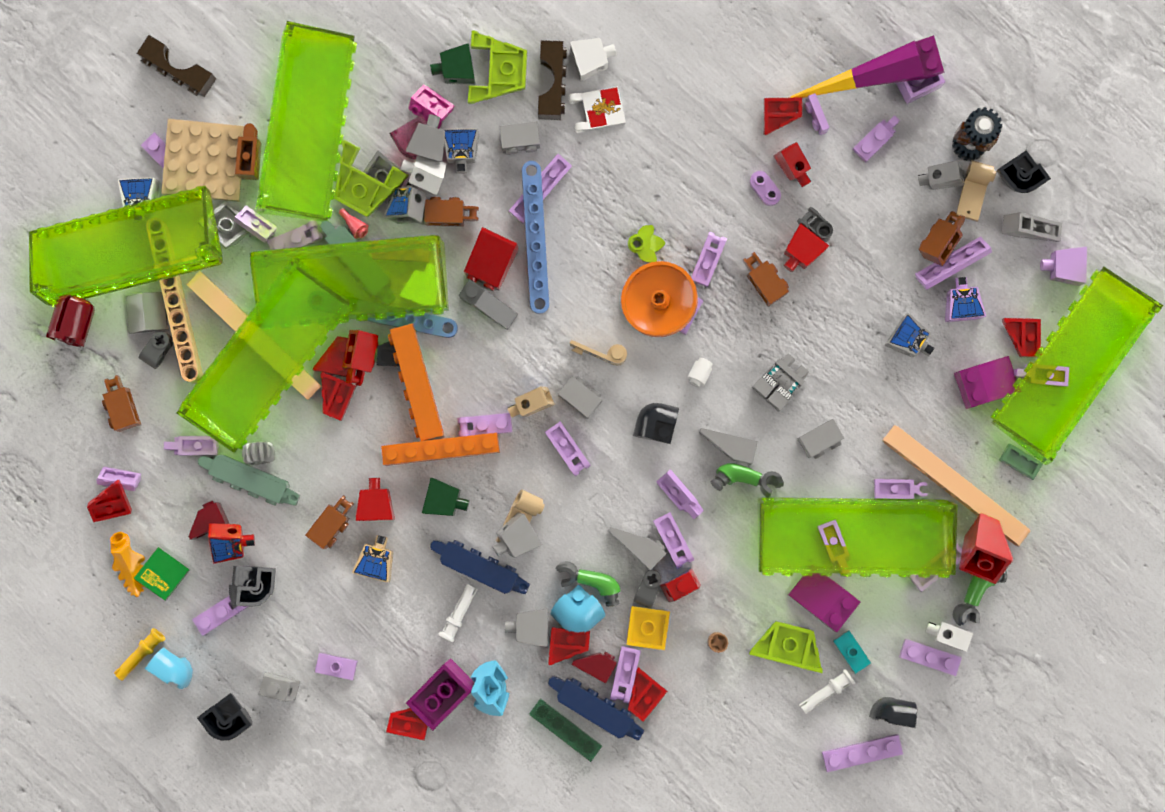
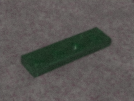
[529,698,602,762]

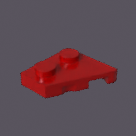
[764,97,802,135]
[1002,318,1041,358]
[313,336,348,377]
[320,372,356,421]
[87,479,132,523]
[548,627,590,665]
[628,667,668,722]
[386,708,428,741]

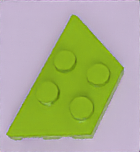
[749,621,823,673]

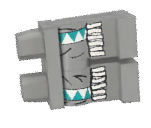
[751,353,809,412]

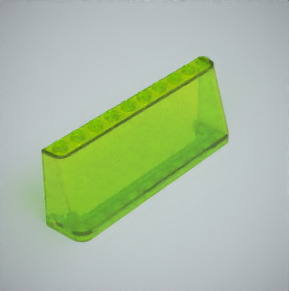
[255,21,357,221]
[29,186,223,306]
[249,235,449,330]
[176,256,351,453]
[990,266,1164,465]
[758,497,958,578]

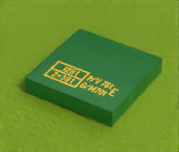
[134,547,190,601]

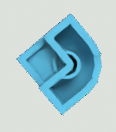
[551,585,605,632]
[145,648,193,689]
[470,660,509,716]

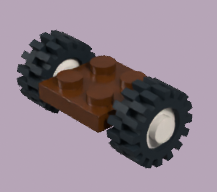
[952,107,1002,161]

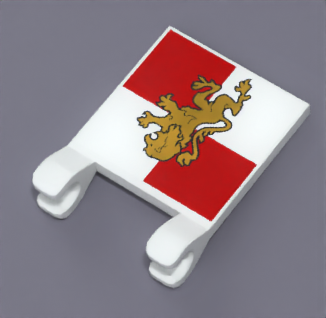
[568,86,626,133]

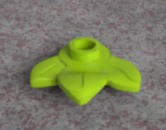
[628,225,666,263]

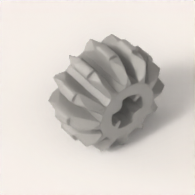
[242,442,275,465]

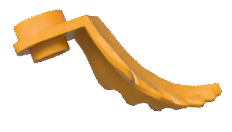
[110,532,145,597]

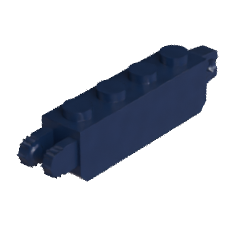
[430,539,530,594]
[548,675,644,741]

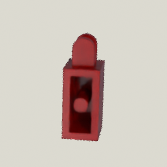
[342,330,379,386]

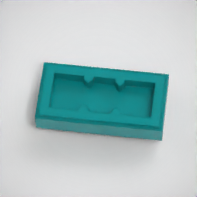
[833,630,871,674]

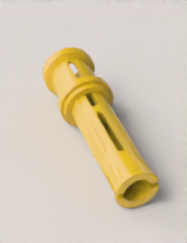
[114,628,166,681]

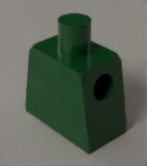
[430,43,475,84]
[422,478,470,516]

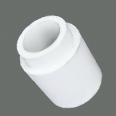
[687,357,713,387]

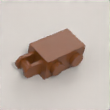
[235,123,262,180]
[424,197,479,227]
[918,211,965,266]
[743,252,789,307]
[102,375,141,432]
[305,495,354,549]

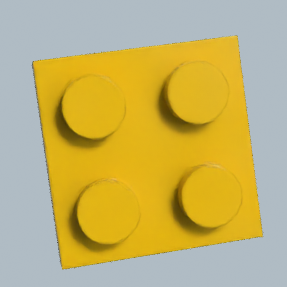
[626,606,670,650]

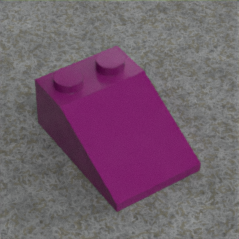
[954,356,1021,409]
[788,565,861,633]
[406,658,474,731]

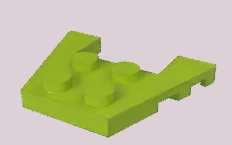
[468,30,527,104]
[334,140,409,217]

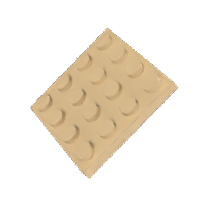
[161,119,244,202]

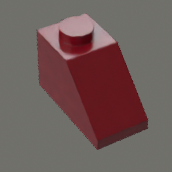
[188,501,230,540]
[572,651,617,684]

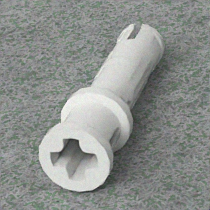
[438,584,478,643]
[799,669,855,715]

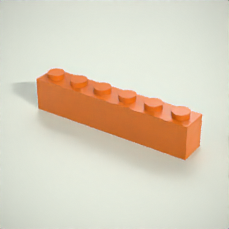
[388,324,444,441]
[381,433,500,466]

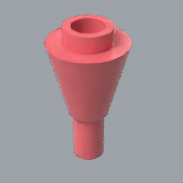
[339,208,369,239]

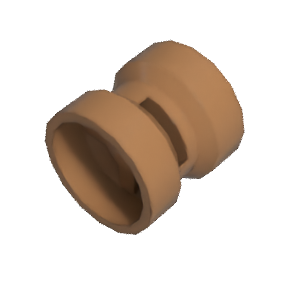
[708,632,728,653]

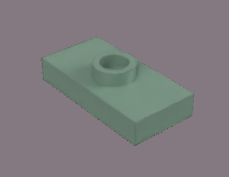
[999,444,1043,480]

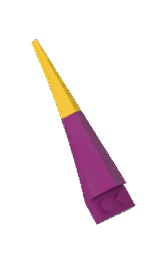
[790,35,945,98]

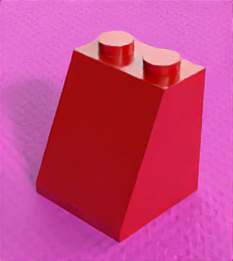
[463,227,519,291]
[959,513,1013,584]

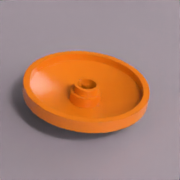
[621,261,698,337]

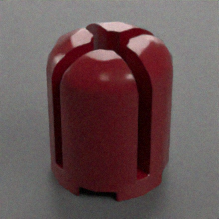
[46,295,95,347]

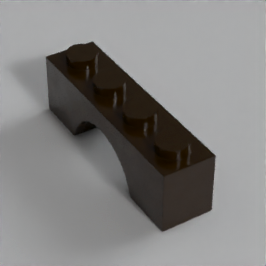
[137,35,216,97]
[538,40,567,120]

